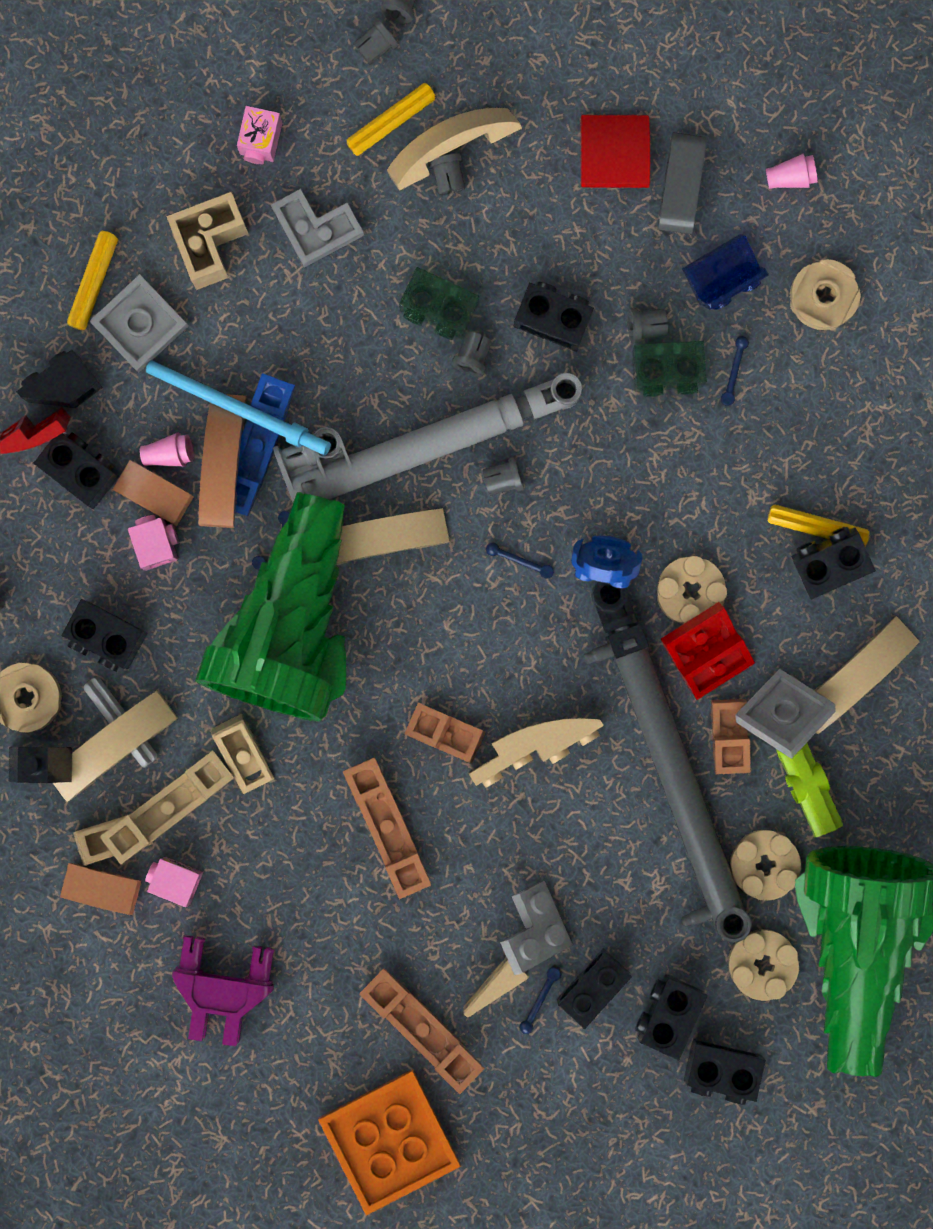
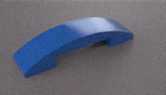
[236,373,295,516]

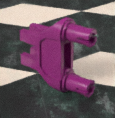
[172,935,275,1046]

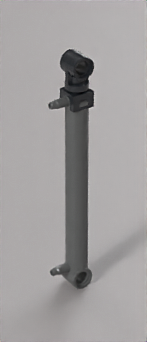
[584,581,752,943]

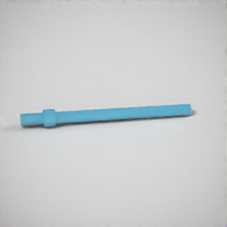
[146,360,331,456]

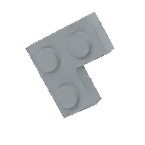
[271,189,364,268]
[500,881,573,975]

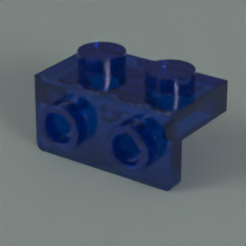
[682,234,769,310]

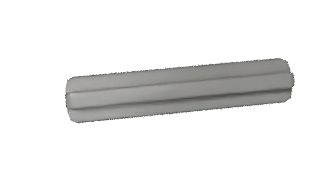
[84,677,157,767]

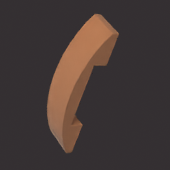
[198,394,247,528]
[343,757,431,900]
[359,968,485,1094]

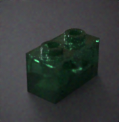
[399,267,480,340]
[632,341,707,397]

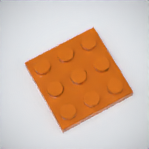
[318,1069,461,1216]

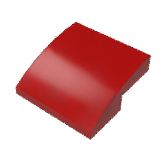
[580,115,650,188]
[0,407,71,454]
[660,602,755,700]

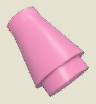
[766,153,818,189]
[140,433,194,467]

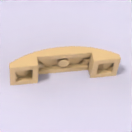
[387,108,522,191]
[336,508,450,565]
[814,616,920,734]
[53,691,178,802]
[100,751,234,865]

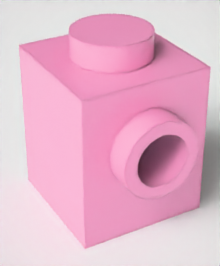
[128,515,179,571]

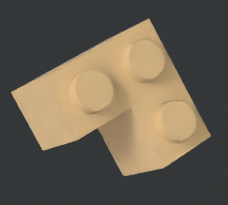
[166,192,248,290]

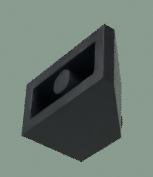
[9,747,72,783]

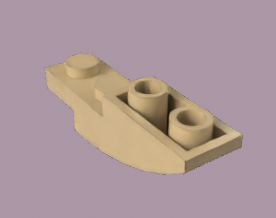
[469,718,604,788]

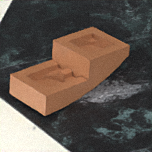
[112,460,194,526]
[711,699,750,774]
[404,702,486,764]
[60,863,141,915]

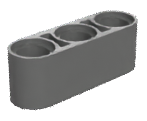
[657,132,707,235]

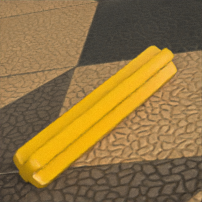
[347,83,435,156]
[67,231,118,330]
[768,504,870,547]

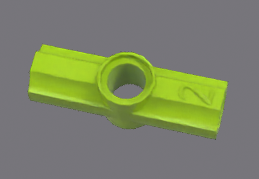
[776,743,843,837]

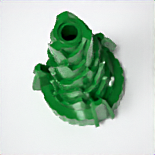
[195,492,346,721]
[795,846,933,1077]

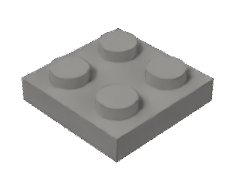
[90,274,188,373]
[735,669,836,759]

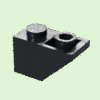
[16,349,103,408]

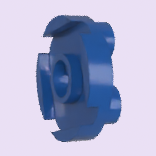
[571,535,643,588]

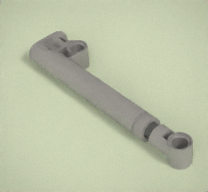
[273,373,582,502]

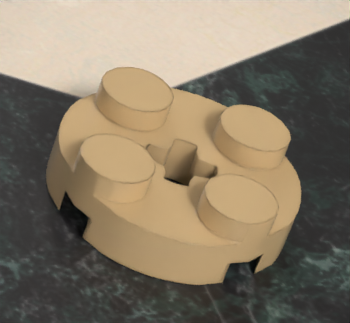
[790,259,861,330]
[657,556,727,624]
[0,663,62,732]
[730,830,801,901]
[728,929,799,1001]

